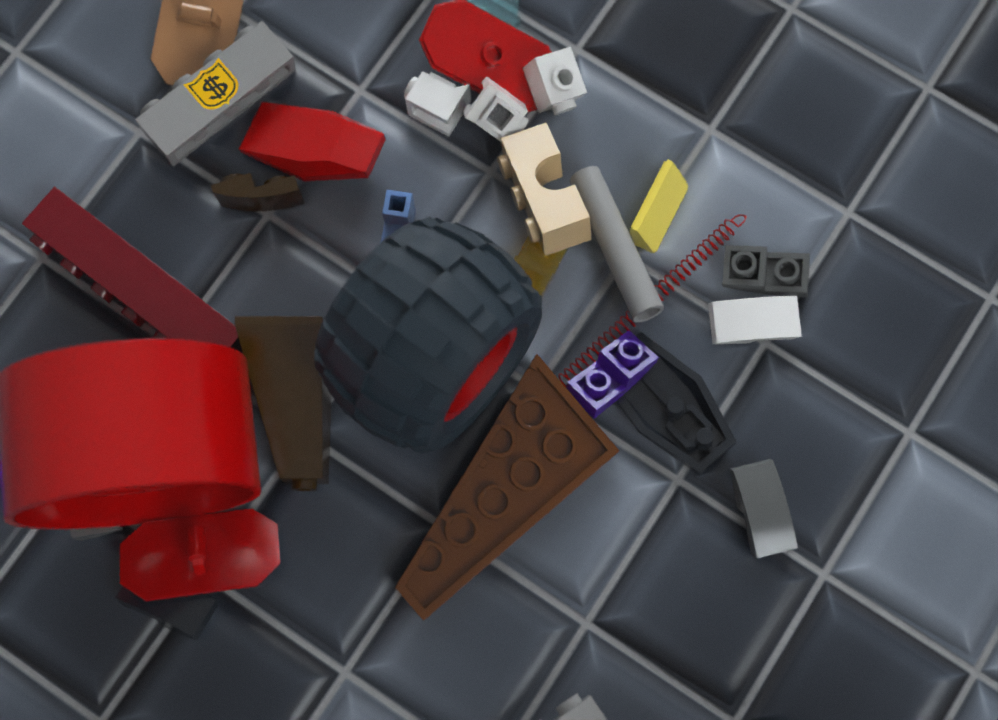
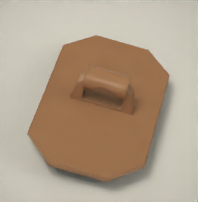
[151,0,244,86]

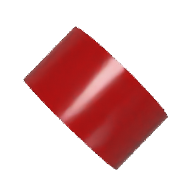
[0,339,262,530]

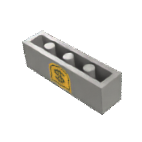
[135,21,296,167]

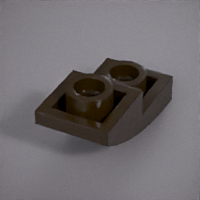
[211,173,305,211]

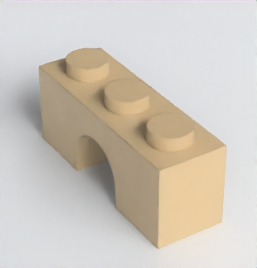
[497,123,591,256]

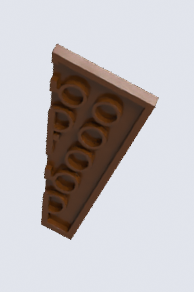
[395,354,619,621]

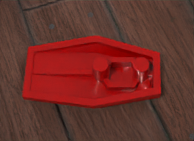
[239,102,386,181]

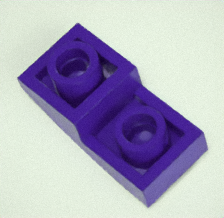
[566,330,659,419]

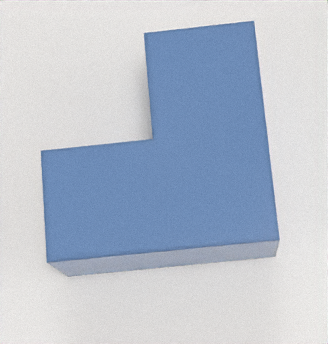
[381,190,416,242]

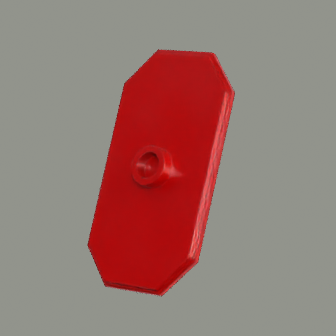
[419,0,552,113]
[120,508,281,601]

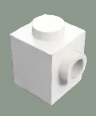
[523,46,587,115]

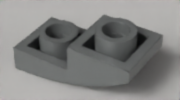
[722,245,810,298]
[730,459,798,558]

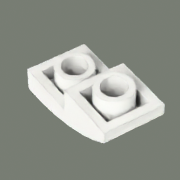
[708,296,802,344]

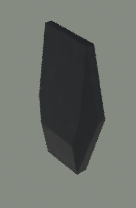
[617,332,736,475]

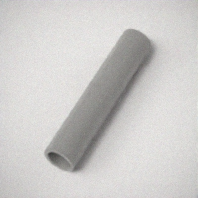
[570,166,664,322]

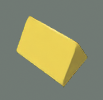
[629,159,688,253]

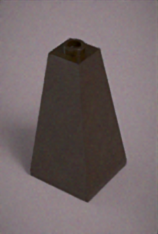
[235,316,332,492]

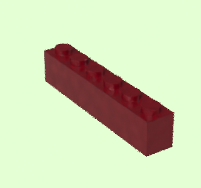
[22,186,242,353]

